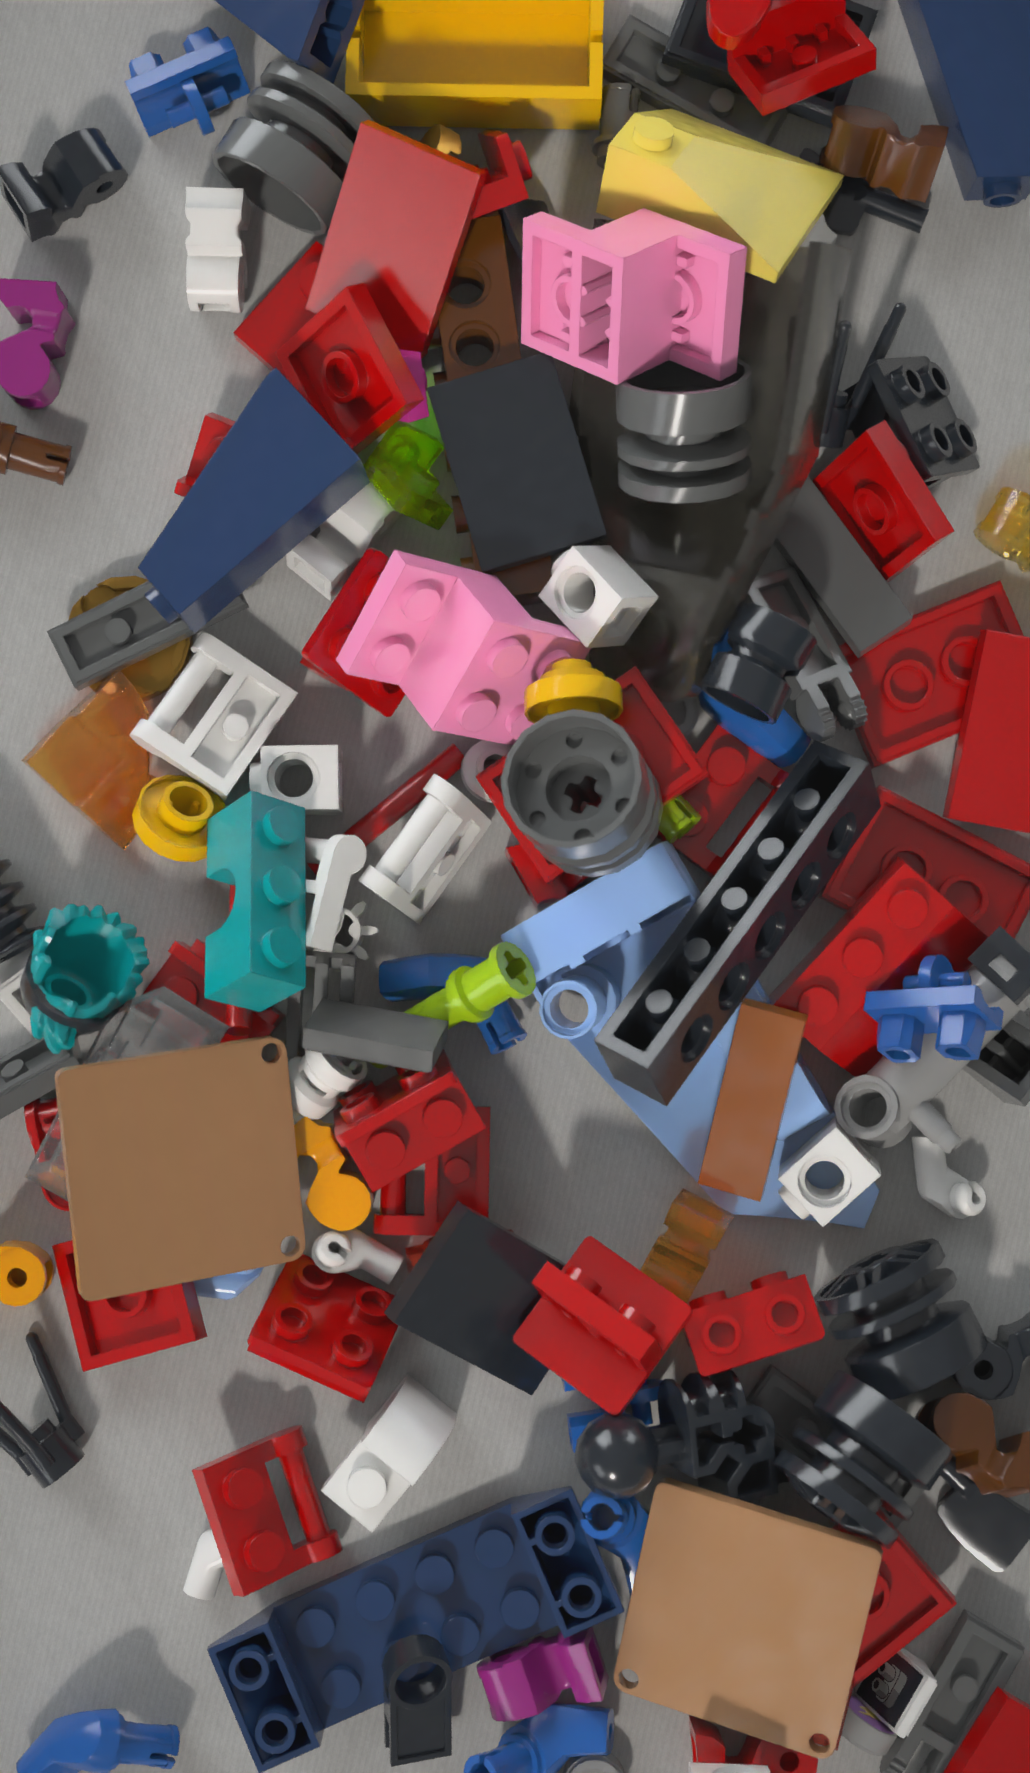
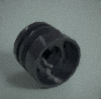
[814,1238,988,1400]
[773,1370,954,1550]

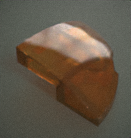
[21,670,156,850]

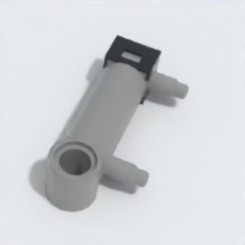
[834,926,1030,1153]

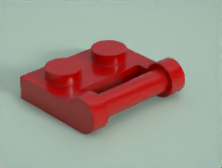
[656,725,790,879]
[373,1106,491,1236]
[192,1425,343,1597]

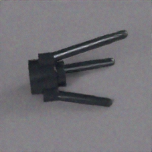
[787,302,907,448]
[0,1332,85,1488]

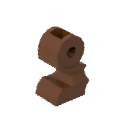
[819,105,949,203]
[915,1393,1030,1498]

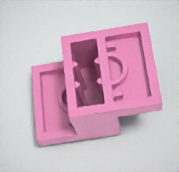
[521,208,747,385]
[336,550,591,746]

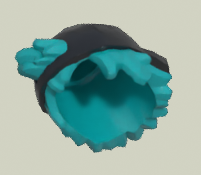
[20,904,150,1054]

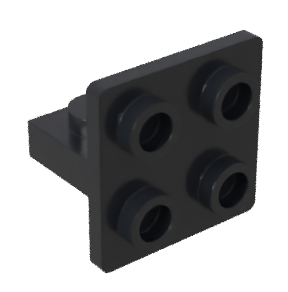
[843,356,980,489]

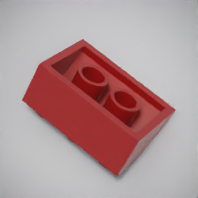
[769,857,988,1077]

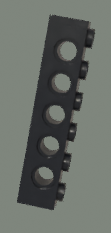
[594,740,881,1106]

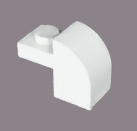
[321,1373,457,1532]

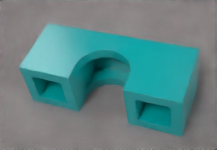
[204,790,306,1012]

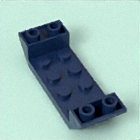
[207,1486,625,1773]

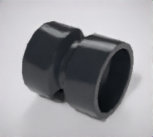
[699,603,817,725]

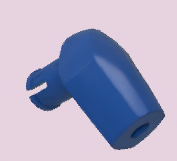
[580,1491,649,1596]
[464,1703,615,1773]
[16,1708,180,1773]

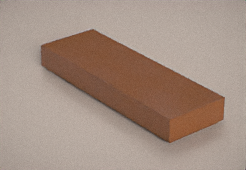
[698,998,809,1202]

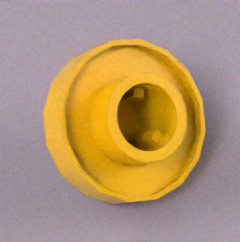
[524,659,623,723]
[132,775,227,862]

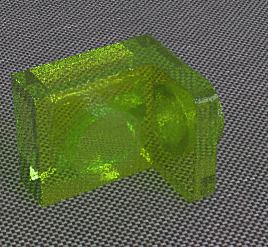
[363,421,453,530]

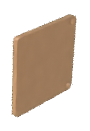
[55,1036,305,1301]
[614,1477,883,1759]

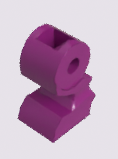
[0,278,75,410]
[476,1626,609,1722]

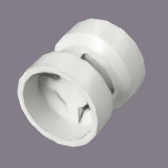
[288,1049,368,1119]

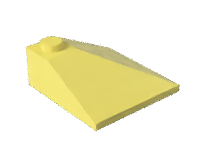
[596,109,844,283]

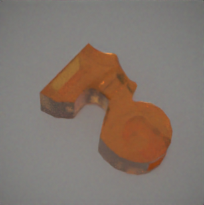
[640,1188,735,1304]

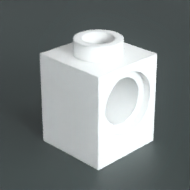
[539,545,659,648]
[249,745,344,815]
[778,1116,881,1227]

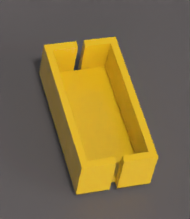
[345,0,604,130]

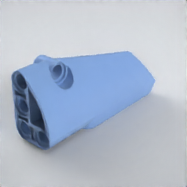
[501,841,880,1228]

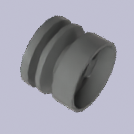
[212,60,374,236]
[615,359,752,504]
[501,709,663,878]

